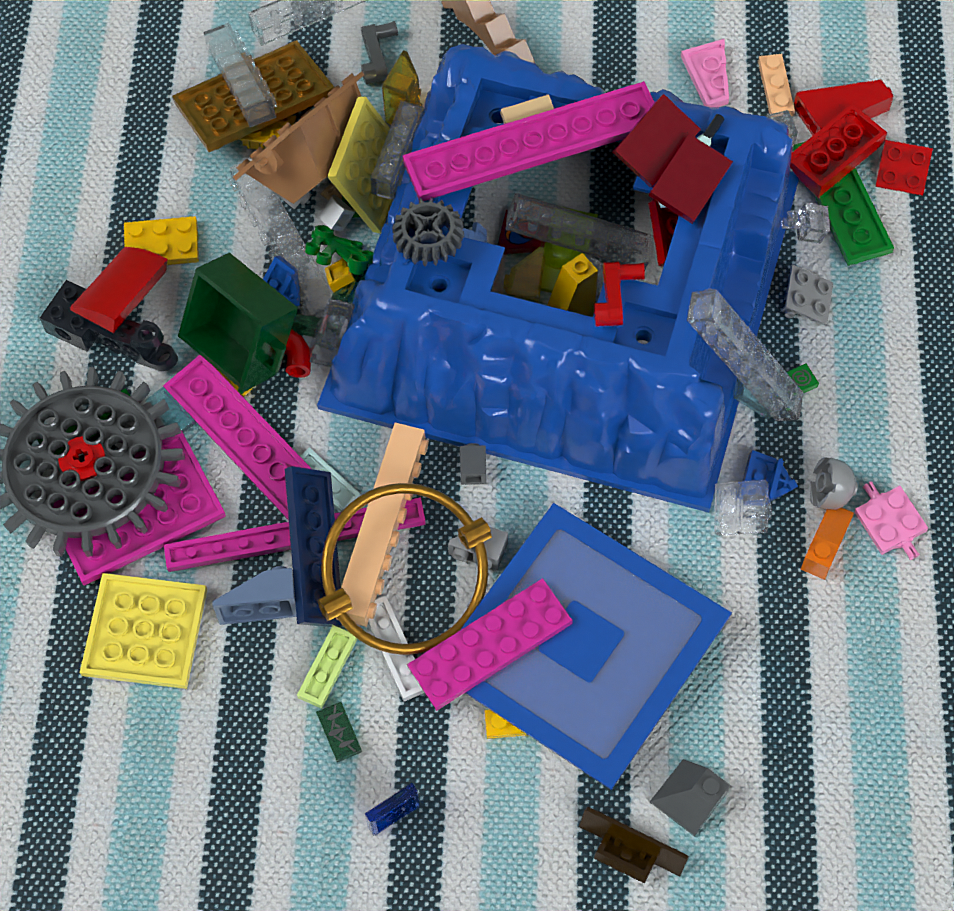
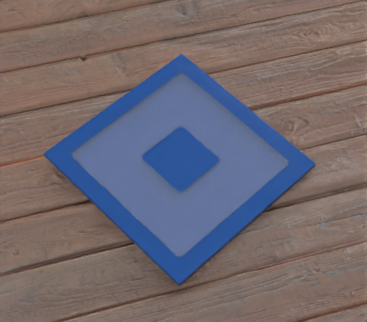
[461,503,732,790]

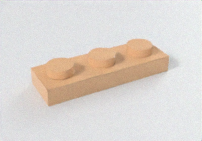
[758,54,795,119]

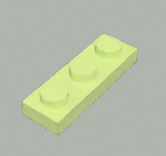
[297,625,357,709]

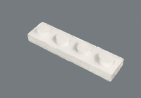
[368,595,424,701]

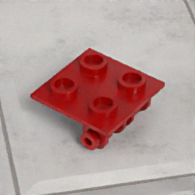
[875,140,933,196]

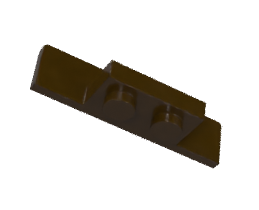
[579,807,689,884]

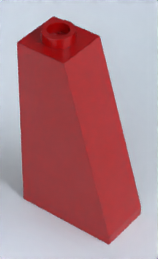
[794,79,894,136]

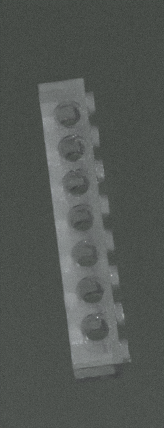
[687,289,803,421]

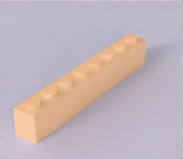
[336,423,429,627]

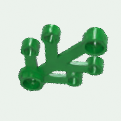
[305,225,374,275]

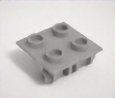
[783,264,833,325]

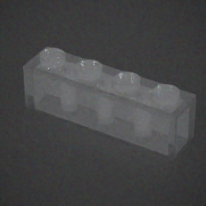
[371,101,424,200]

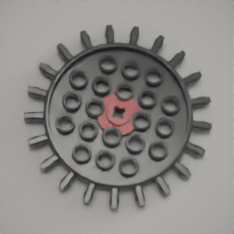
[0,367,185,557]

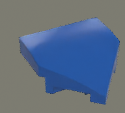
[263,256,301,306]
[738,450,798,506]

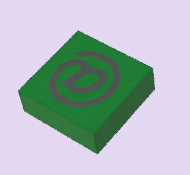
[784,363,819,397]

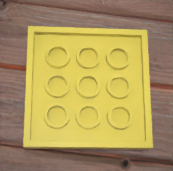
[327,97,408,234]
[80,573,207,689]

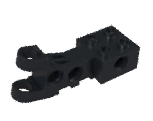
[39,280,178,371]

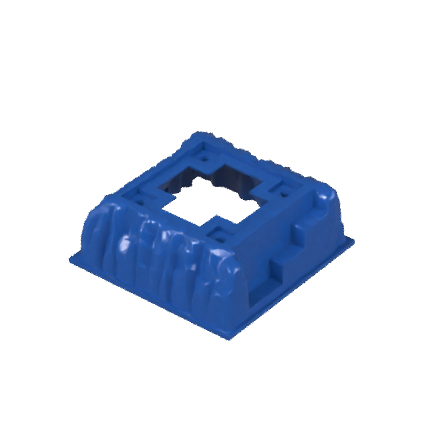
[317,44,799,513]

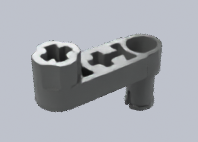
[361,21,398,85]

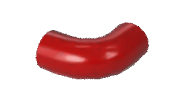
[285,329,312,378]

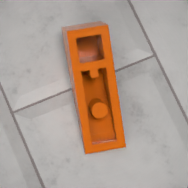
[800,508,854,580]

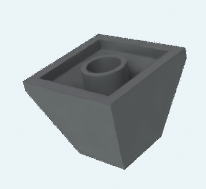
[650,759,730,837]

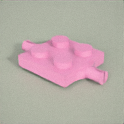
[854,481,928,560]

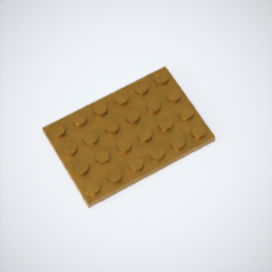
[172,40,335,152]

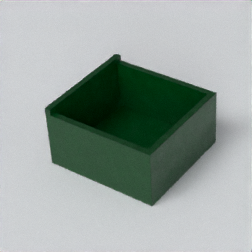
[178,252,298,394]

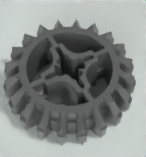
[393,197,464,267]

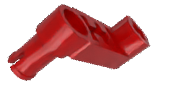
[594,262,645,326]

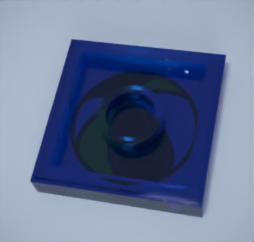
[365,783,420,836]

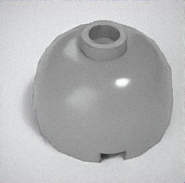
[810,457,858,510]

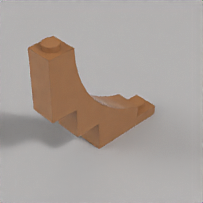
[441,0,536,64]

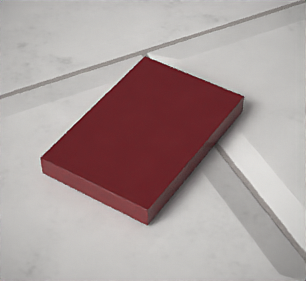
[613,94,701,187]
[648,133,733,224]

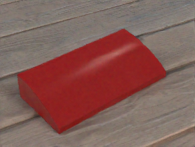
[790,104,887,198]
[70,247,168,333]

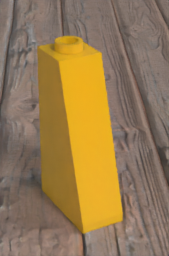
[547,253,598,317]

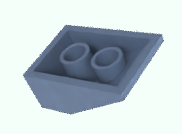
[212,566,296,625]

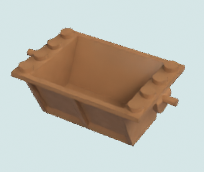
[233,71,364,204]

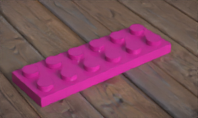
[407,578,573,711]

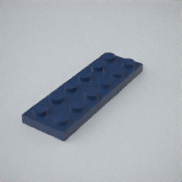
[285,466,343,627]

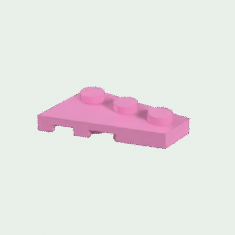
[681,39,729,108]

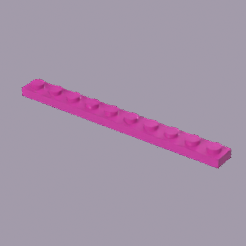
[164,497,426,572]

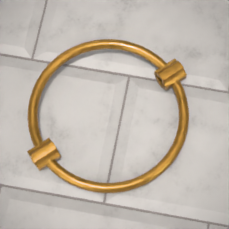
[317,483,492,655]

